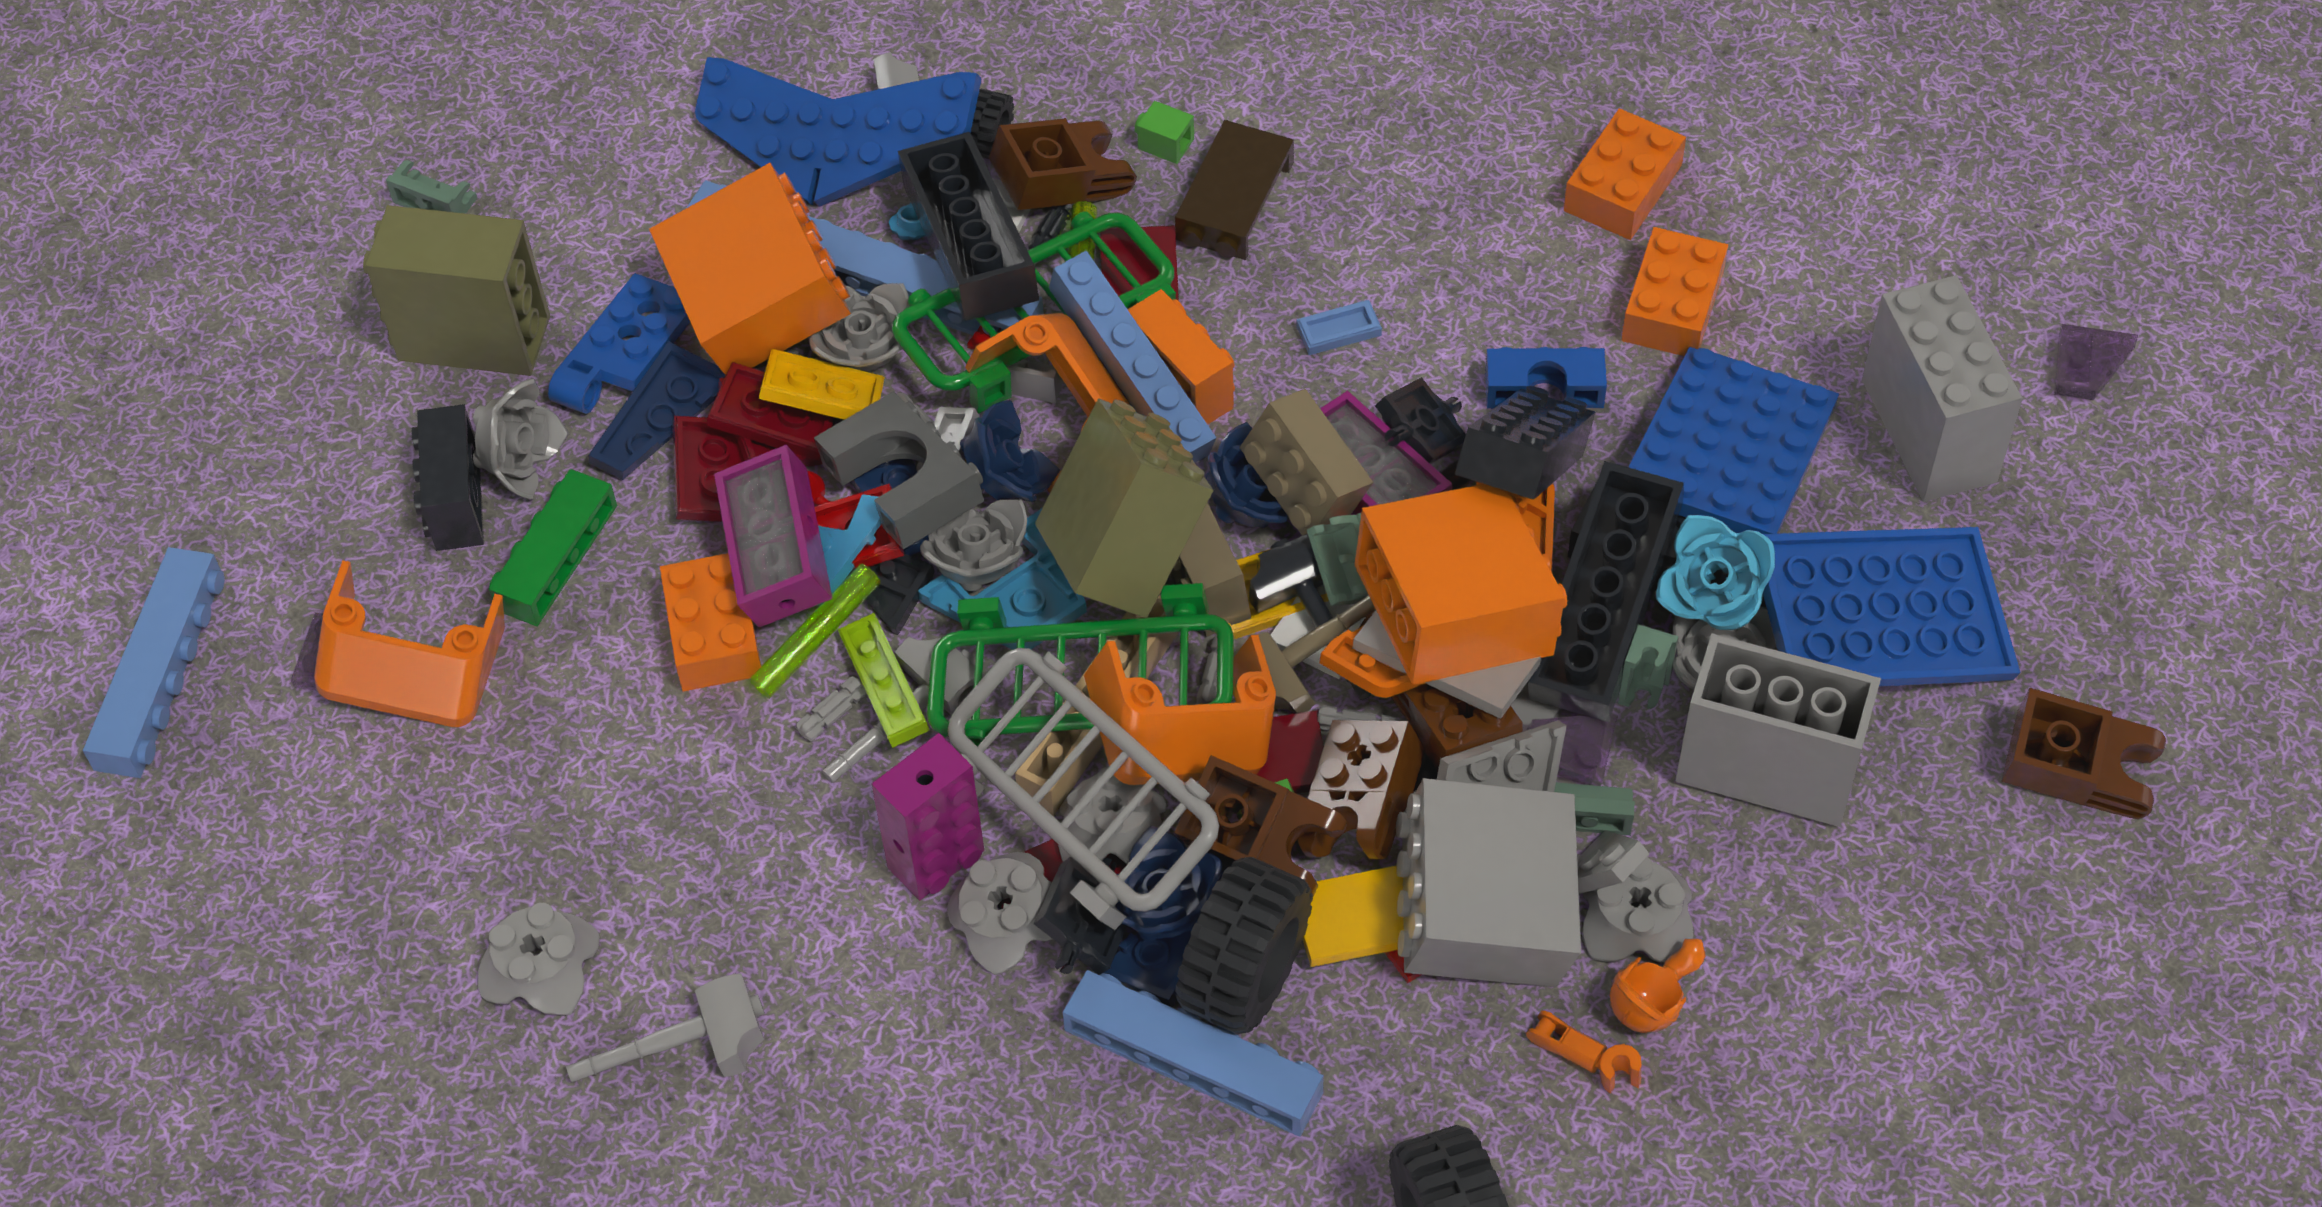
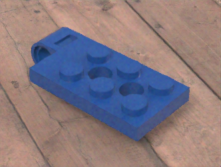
[548,273,690,414]

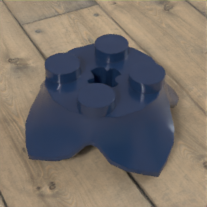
[960,400,1060,502]
[1205,422,1289,528]
[1095,826,1222,941]

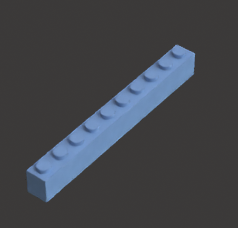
[686,180,1044,335]

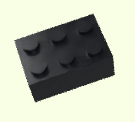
[411,404,484,551]

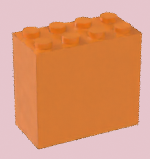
[649,163,851,375]
[1354,484,1567,685]

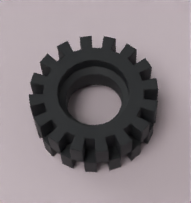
[971,88,1014,159]

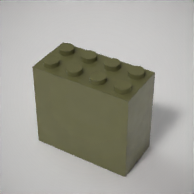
[363,205,550,376]
[1035,398,1214,618]

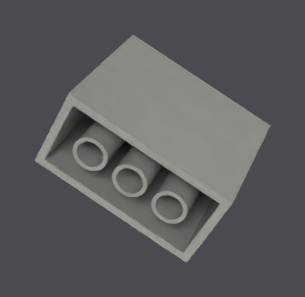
[1862,275,2023,502]
[1675,633,1881,827]
[1396,778,1581,987]

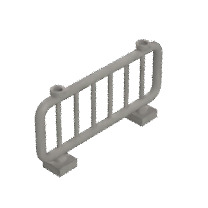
[948,648,1219,930]

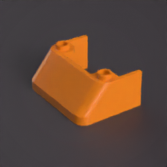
[965,313,1131,493]
[314,560,505,727]
[1084,635,1276,785]

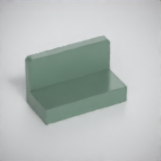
[1554,782,1635,836]

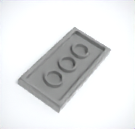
[1352,611,1541,719]

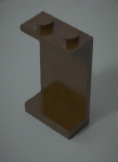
[1175,120,1294,260]

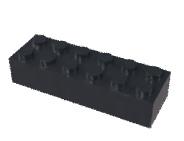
[898,132,1039,321]
[1455,386,1596,500]
[1528,461,1684,722]

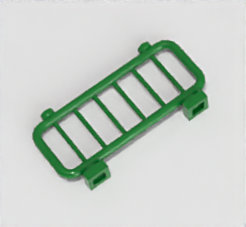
[892,211,1176,414]
[927,583,1234,747]

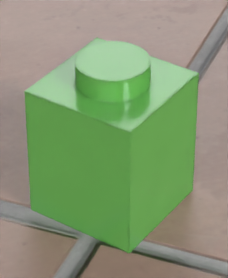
[1134,100,1194,164]

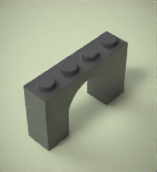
[814,391,984,549]

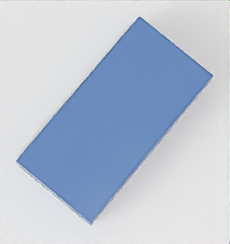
[1296,300,1382,355]

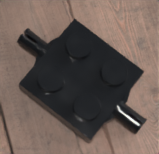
[1374,377,1466,464]
[1034,857,1127,975]

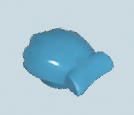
[888,203,926,240]

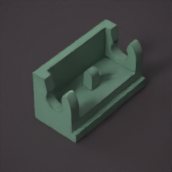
[386,160,477,214]
[1307,513,1368,606]
[1618,624,1679,709]

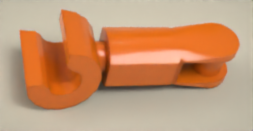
[1526,1010,1642,1094]

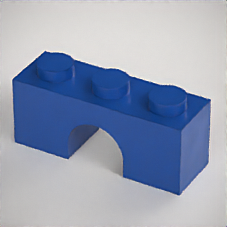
[1485,347,1607,409]

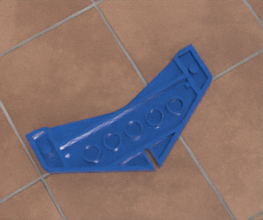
[695,57,982,207]

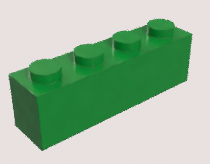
[489,468,617,627]

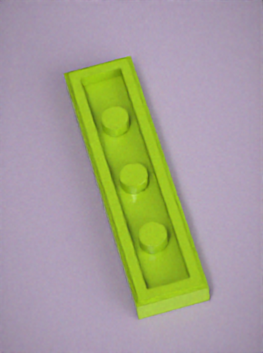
[837,613,930,748]

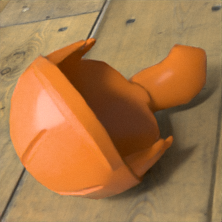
[1610,939,1706,1033]

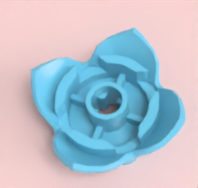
[1656,515,1775,630]

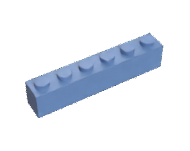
[1049,251,1216,463]
[83,547,225,778]
[1063,970,1324,1137]

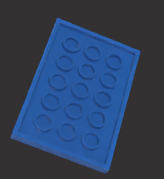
[1629,347,1839,534]
[1763,527,2021,686]

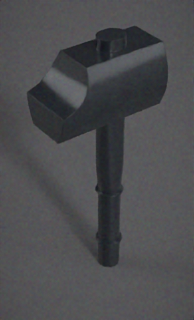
[1249,534,1372,700]

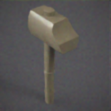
[1234,595,1376,713]

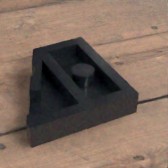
[847,553,935,635]

